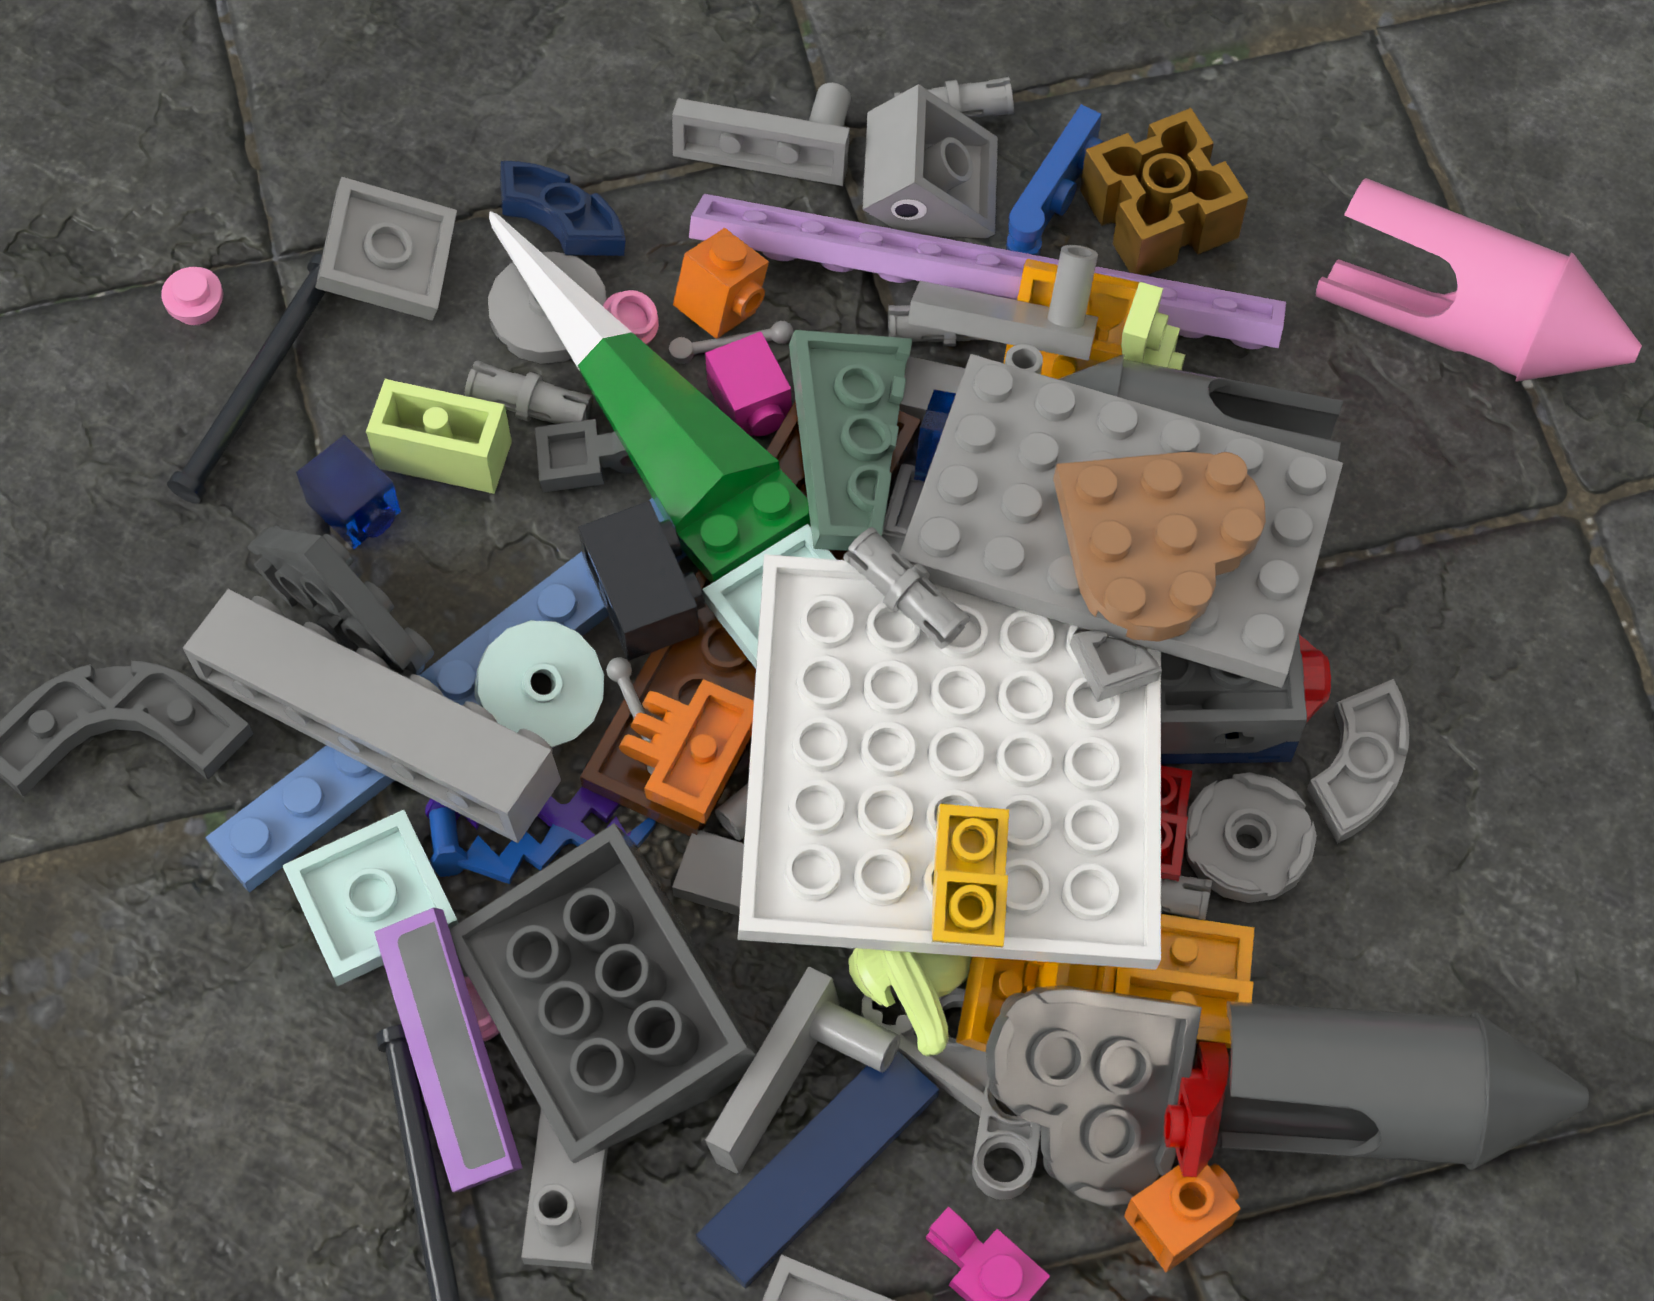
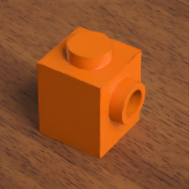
[673,228,769,339]
[1124,1163,1241,1272]

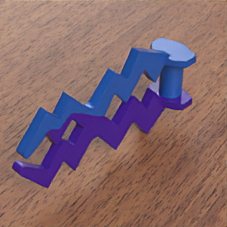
[425,787,655,884]

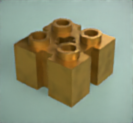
[1080,108,1248,276]

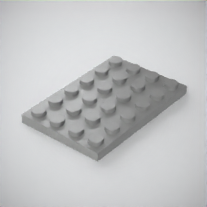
[899,354,1343,688]

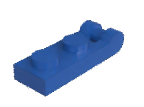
[1006,104,1104,256]

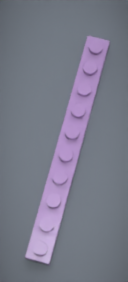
[689,194,1286,349]

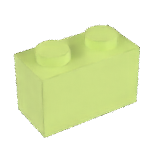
[366,379,512,494]

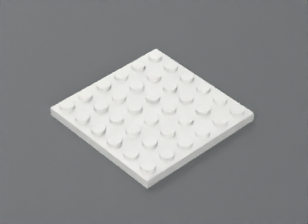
[738,554,1161,970]

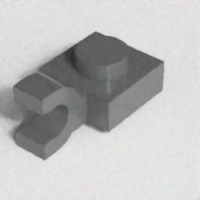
[535,419,638,493]

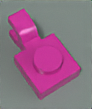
[925,1206,1050,1301]

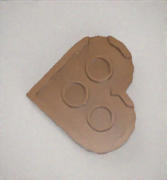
[1053,452,1266,642]

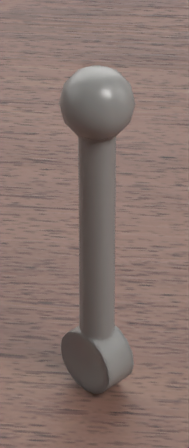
[669,321,794,364]
[606,657,655,775]

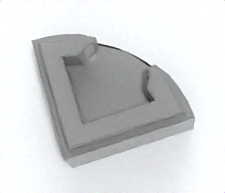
[1070,631,1162,702]

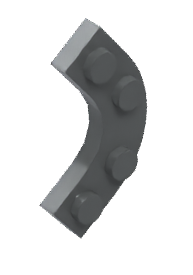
[0,660,253,797]

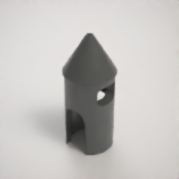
[1058,354,1343,461]
[1218,1001,1589,1170]

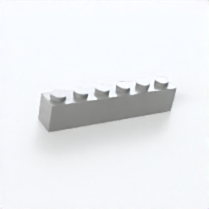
[183,589,561,843]

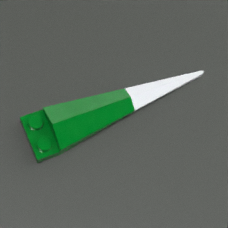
[489,211,811,584]

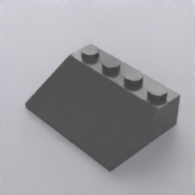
[449,823,759,1163]

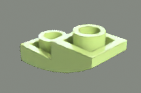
[1121,282,1185,370]

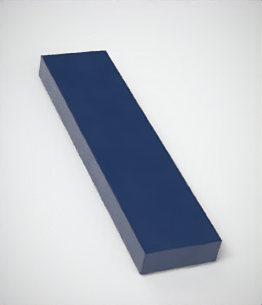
[696,1051,939,1289]

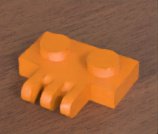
[619,679,754,824]

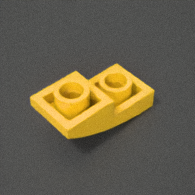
[932,804,1010,948]

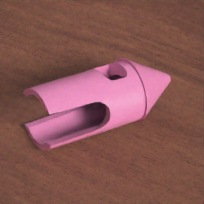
[1316,178,1642,382]

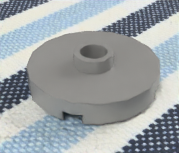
[488,251,607,364]
[1184,772,1317,903]

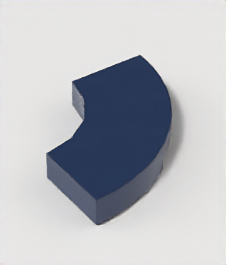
[500,161,626,256]

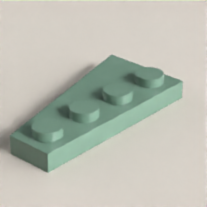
[789,330,912,551]

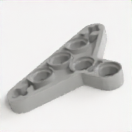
[861,985,1041,1199]

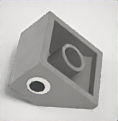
[863,84,998,238]

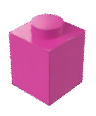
[705,331,792,436]

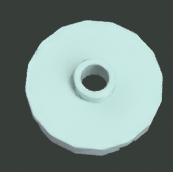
[474,620,604,748]

